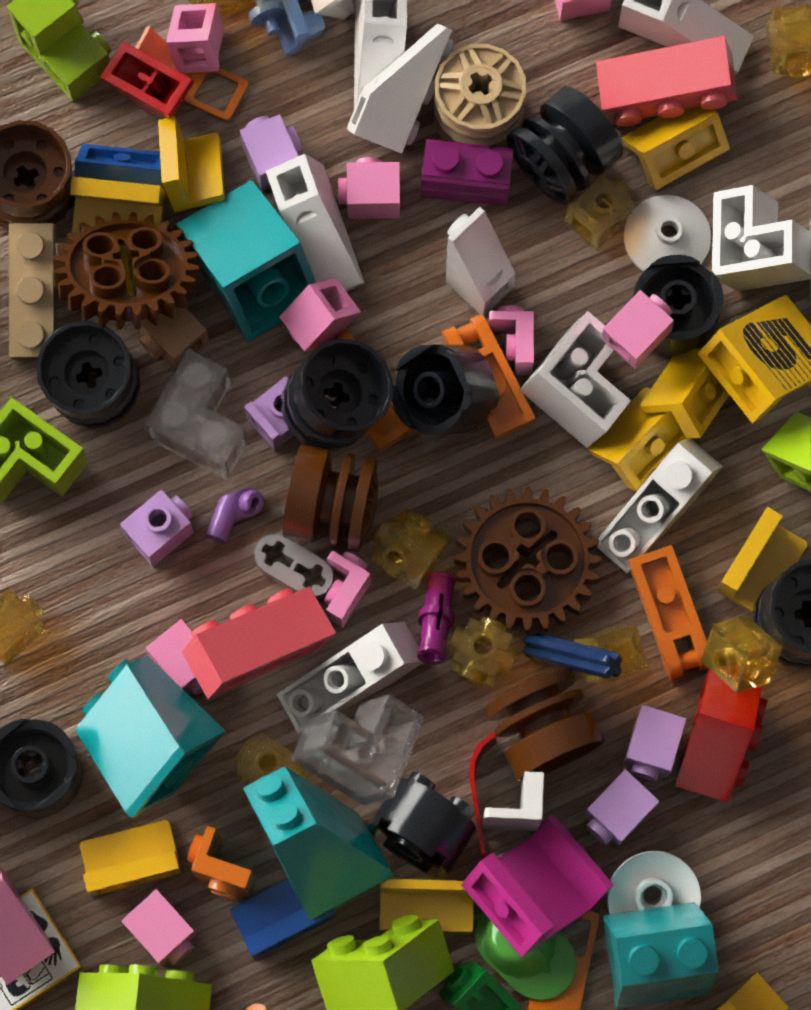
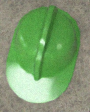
[474,912,577,1001]

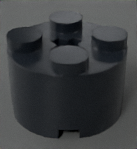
[632,255,724,356]
[392,344,499,435]
[0,719,84,819]
[367,771,477,878]

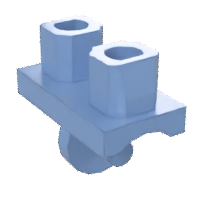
[248,0,325,56]

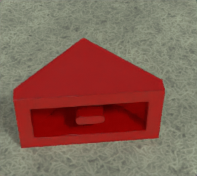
[100,41,195,119]

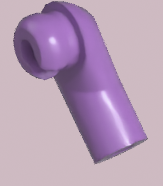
[205,488,265,543]

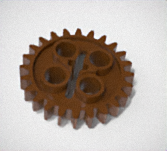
[53,212,199,330]
[454,487,601,634]

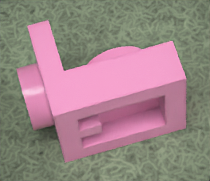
[488,305,534,376]
[324,551,371,628]

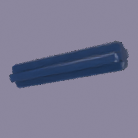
[522,633,623,679]

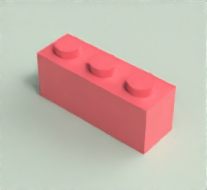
[596,36,738,127]
[182,586,336,700]

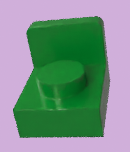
[438,960,522,1010]

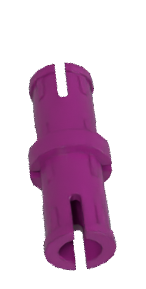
[417,572,456,665]

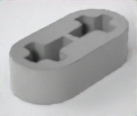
[254,534,334,601]

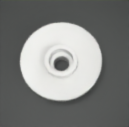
[624,195,711,272]
[607,851,701,914]

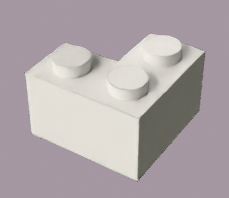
[712,185,811,292]
[519,311,631,448]

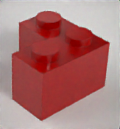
[674,663,768,803]

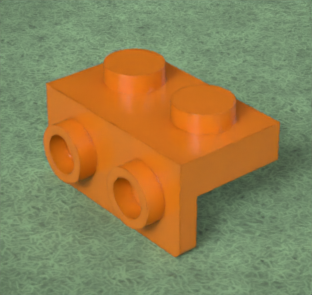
[187,825,256,902]

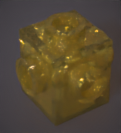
[371,508,452,589]
[447,617,517,687]

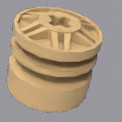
[434,44,526,149]

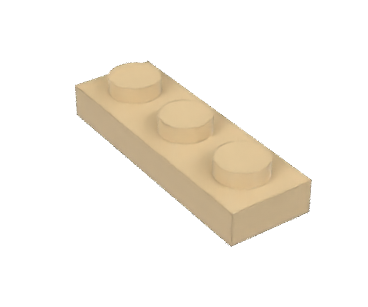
[9,223,56,357]

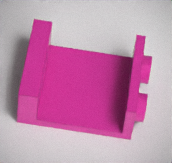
[461,814,614,958]

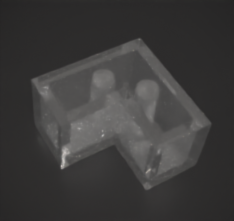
[144,349,248,480]
[291,694,425,806]

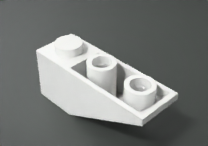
[354,0,407,109]
[618,0,754,75]
[347,23,453,154]
[266,154,365,292]
[446,207,516,316]
[597,439,723,573]
[276,621,424,734]

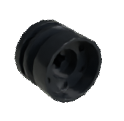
[506,86,623,205]
[36,321,141,428]
[281,339,393,451]
[752,559,811,668]

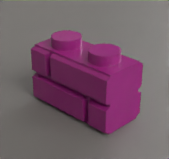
[421,139,514,206]

